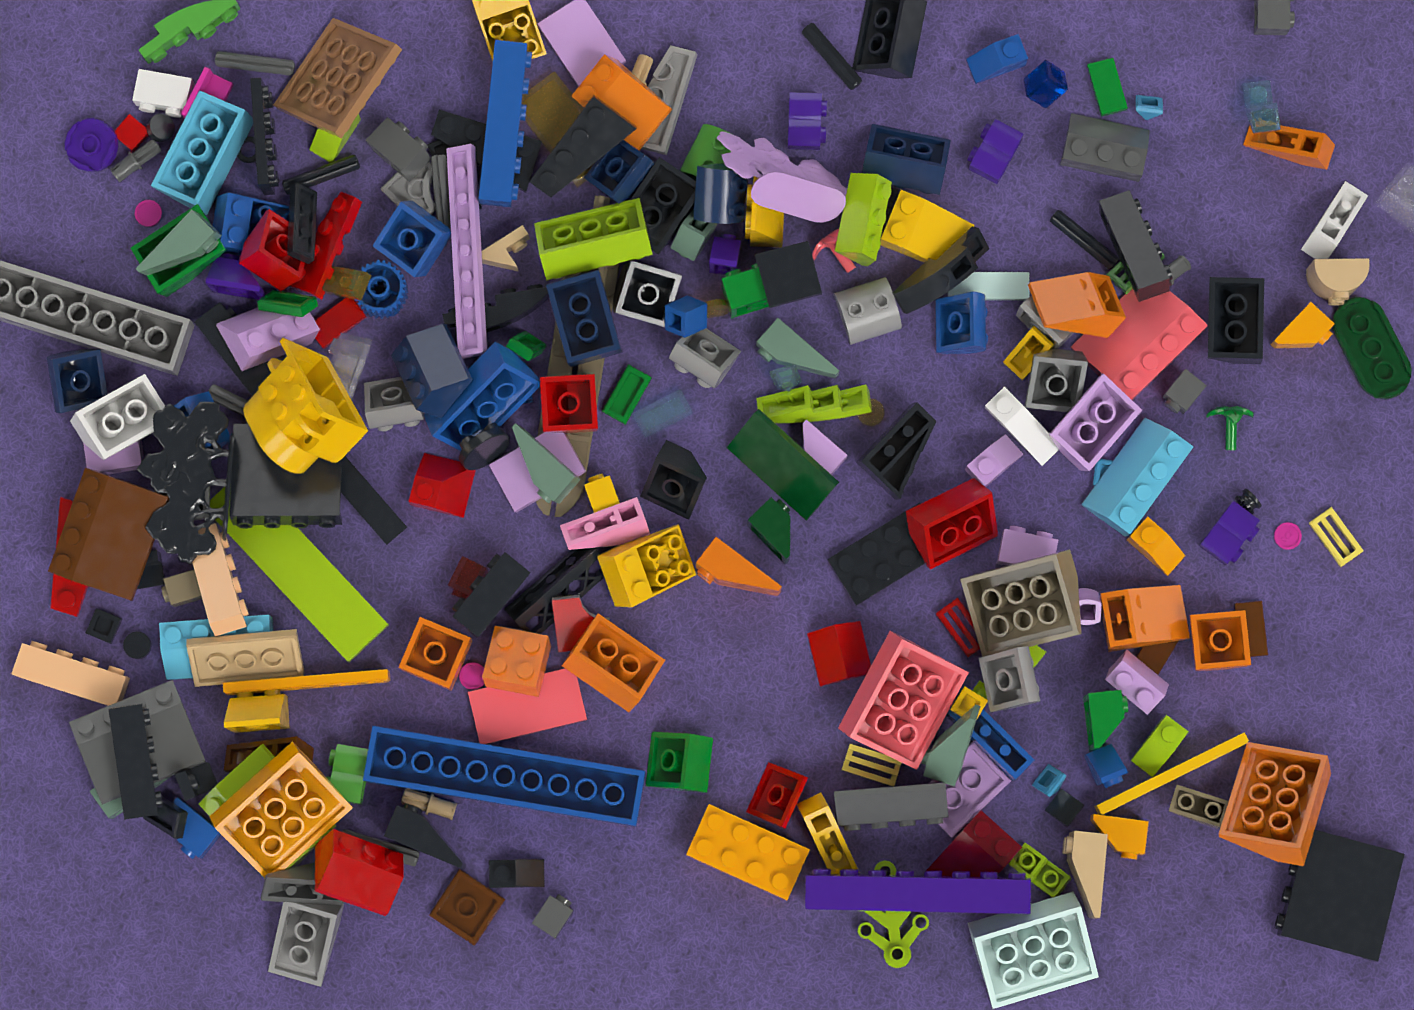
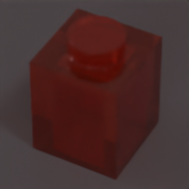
[448,556,488,599]

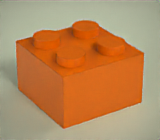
[398,617,473,691]
[482,626,551,697]

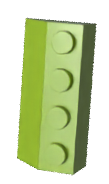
[534,198,653,280]

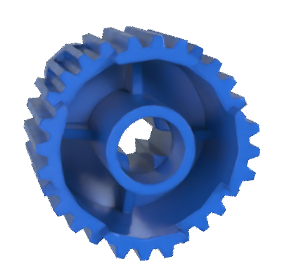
[351,260,408,319]

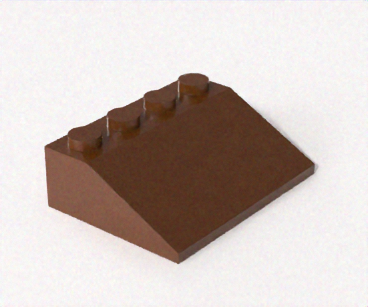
[48,468,169,601]

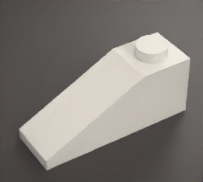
[1301,181,1368,259]
[985,387,1059,466]

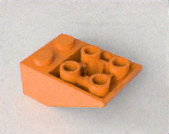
[1028,272,1126,338]
[1100,585,1190,652]

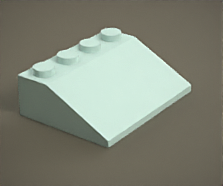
[968,892,1099,1009]

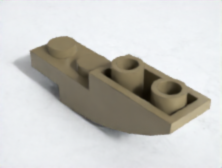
[1168,785,1229,830]

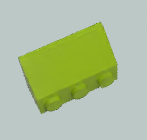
[835,173,892,267]

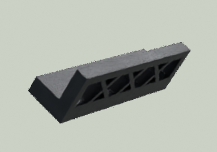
[504,547,604,634]

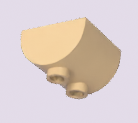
[1306,259,1369,306]

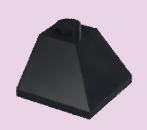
[640,440,707,520]

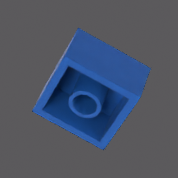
[373,201,451,277]

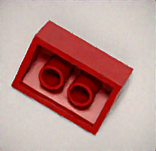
[906,478,998,570]
[315,829,404,916]

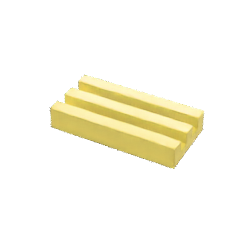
[1309,507,1363,567]
[842,744,902,787]

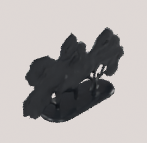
[137,402,234,564]

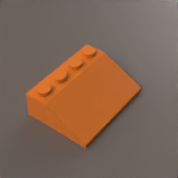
[1219,742,1331,866]

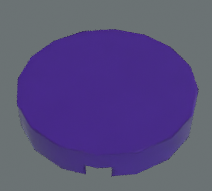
[64,118,119,172]

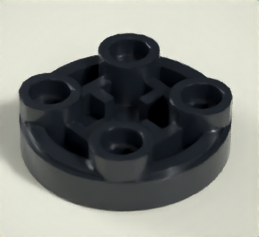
[459,422,510,471]

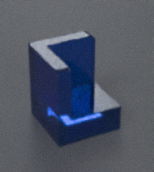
[1024,60,1068,108]

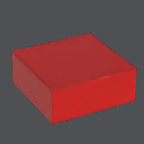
[115,114,148,152]

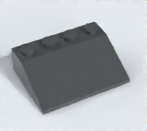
[69,680,206,805]

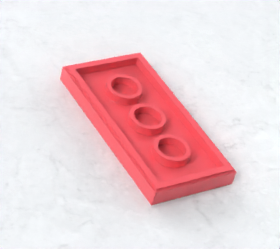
[468,669,587,745]

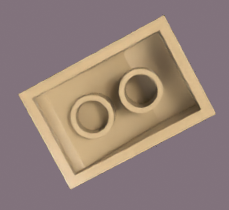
[1062,831,1108,919]

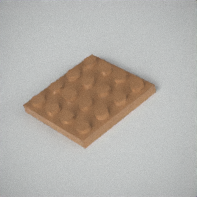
[273,18,402,139]

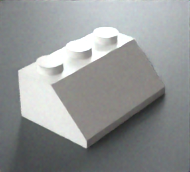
[70,374,165,460]

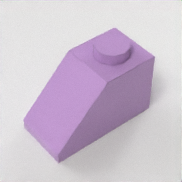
[802,420,847,475]
[965,434,1023,487]

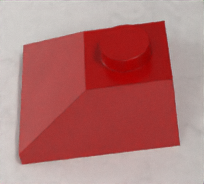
[408,453,476,518]

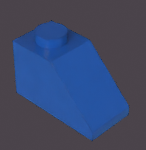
[966,34,1028,84]
[174,797,221,859]

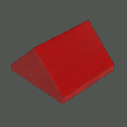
[807,621,871,687]
[746,762,808,830]

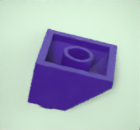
[206,254,266,300]

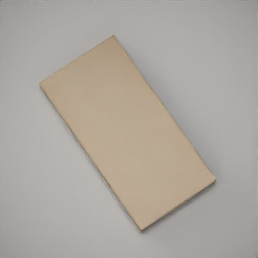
[186,629,304,687]

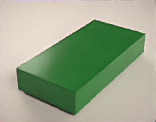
[1087,58,1128,117]
[257,290,318,317]
[506,331,547,361]
[602,365,652,425]

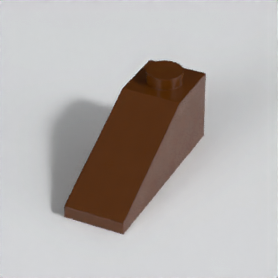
[223,736,314,773]

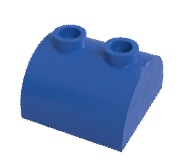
[936,291,988,354]

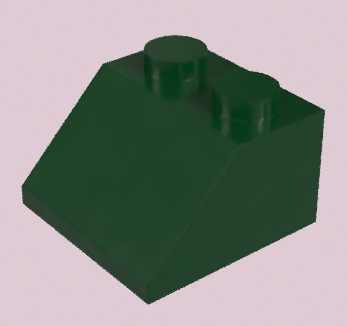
[747,497,791,565]

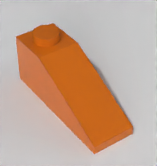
[1243,120,1335,170]

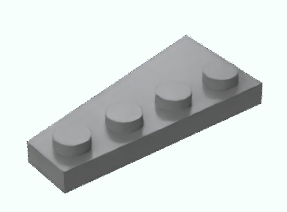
[641,45,697,155]

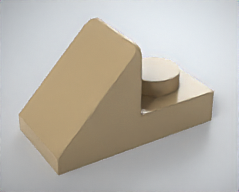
[482,225,530,271]

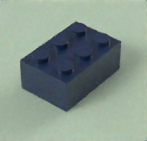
[546,270,623,367]

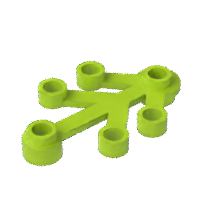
[858,861,929,968]

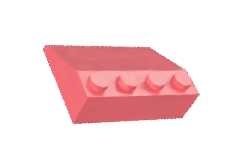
[1070,289,1208,400]
[838,631,969,770]

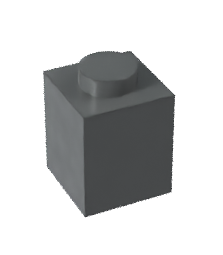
[1162,369,1207,414]
[532,894,574,939]

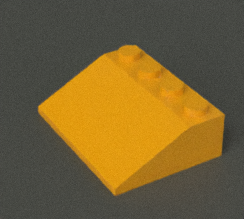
[209,741,353,878]

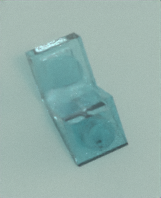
[1242,80,1281,133]

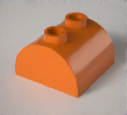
[1190,610,1251,671]

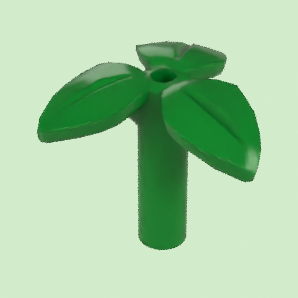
[1206,406,1254,450]

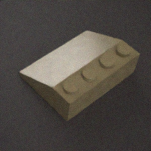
[960,549,1081,657]

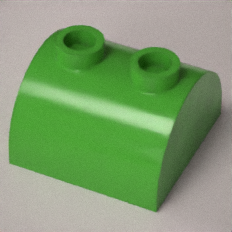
[680,124,735,181]

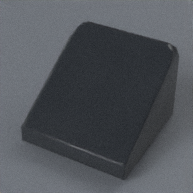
[1045,789,1084,827]

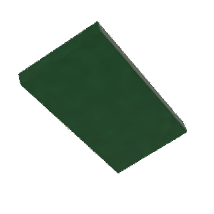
[726,409,839,521]

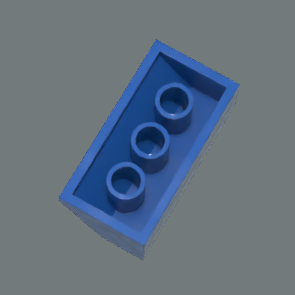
[424,342,540,451]

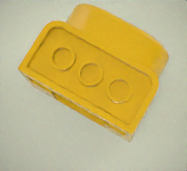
[243,338,368,474]

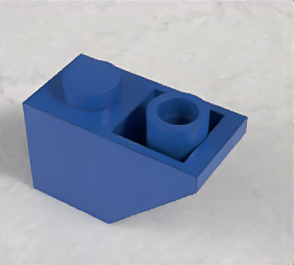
[1084,744,1128,788]

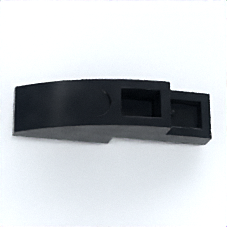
[892,226,990,314]
[442,284,549,333]

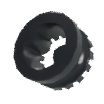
[1235,488,1262,514]

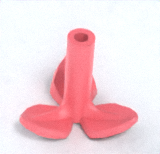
[812,229,856,273]

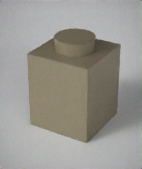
[161,570,202,607]

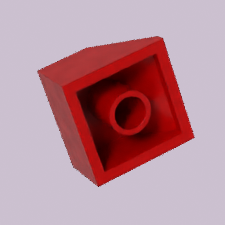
[239,209,305,291]
[540,374,598,433]

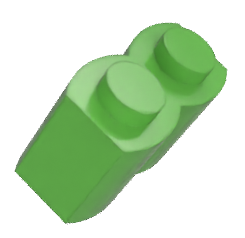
[326,744,368,805]

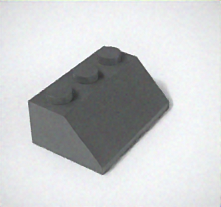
[1060,113,1150,182]

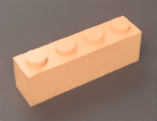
[192,523,249,637]
[12,641,130,706]

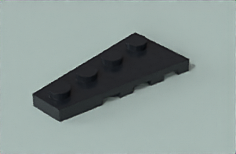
[529,95,637,198]
[431,109,542,193]

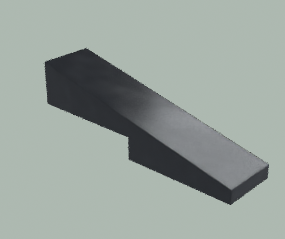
[341,456,407,545]

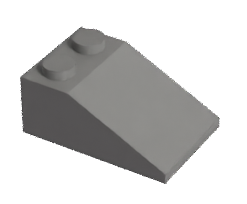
[268,902,345,987]

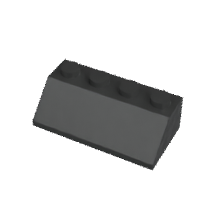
[834,783,949,831]

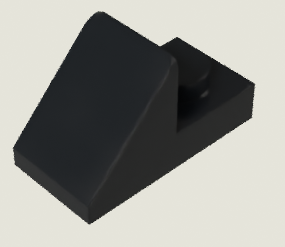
[175,762,218,801]
[489,859,545,888]

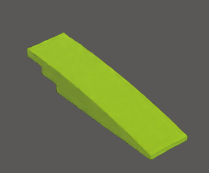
[210,487,389,662]

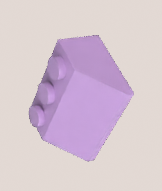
[216,308,320,371]
[1049,373,1142,471]

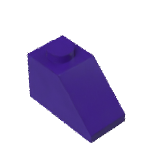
[709,234,741,275]

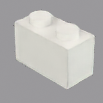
[132,69,195,118]

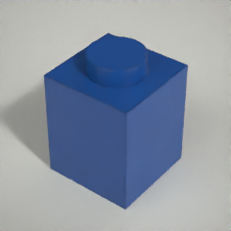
[665,295,707,338]

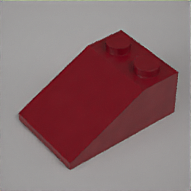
[926,810,1022,877]

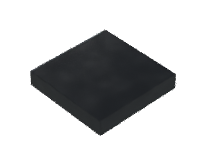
[755,241,822,308]

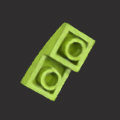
[1009,843,1072,898]

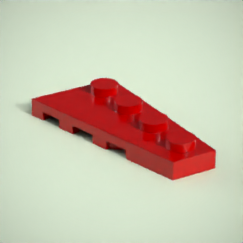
[290,192,362,300]
[50,497,88,617]

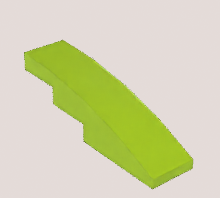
[756,384,872,423]

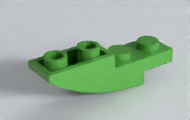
[139,0,240,64]

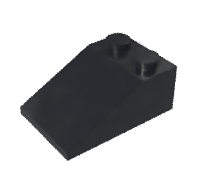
[630,157,696,255]
[384,803,466,870]

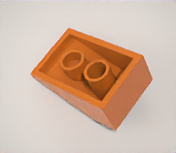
[572,54,672,151]
[696,537,782,596]

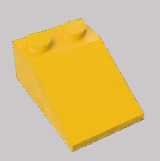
[880,190,974,263]
[224,690,290,733]

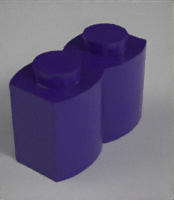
[788,92,827,150]
[967,119,1024,184]
[1199,501,1260,565]

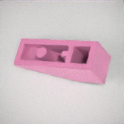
[560,497,650,550]

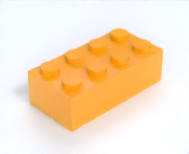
[686,804,810,901]

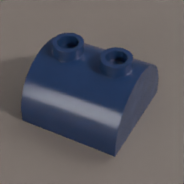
[584,140,655,203]
[694,163,748,224]
[47,349,107,413]

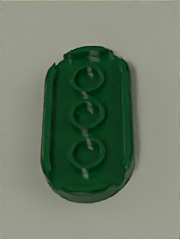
[1332,297,1412,400]

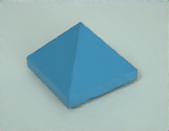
[1135,95,1163,120]
[1032,764,1066,797]

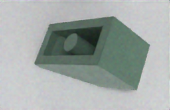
[671,209,718,261]

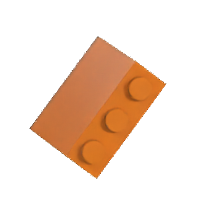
[562,613,665,712]

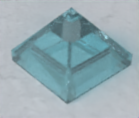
[769,364,802,392]

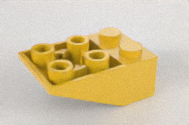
[471,0,546,61]
[745,176,784,248]
[597,525,697,607]

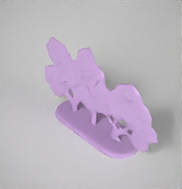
[717,132,847,223]

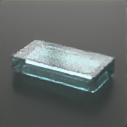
[633,389,693,438]

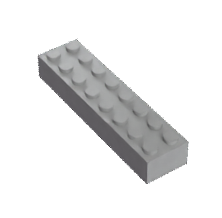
[0,260,195,376]

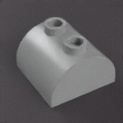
[833,277,902,345]
[669,328,741,389]
[364,377,424,431]
[979,646,1040,712]

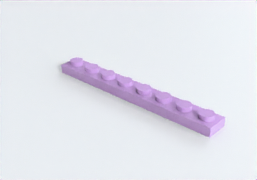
[446,144,487,359]

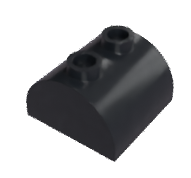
[613,260,682,327]

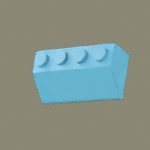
[151,90,253,215]
[1081,418,1193,537]
[159,615,273,680]

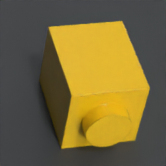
[584,474,620,513]

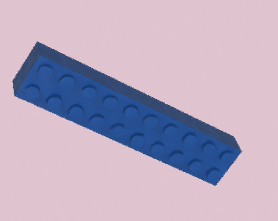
[363,726,646,827]

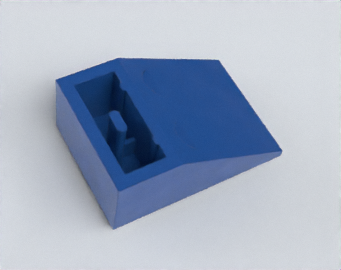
[213,193,289,255]

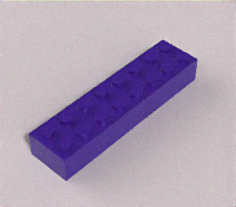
[805,869,1031,914]

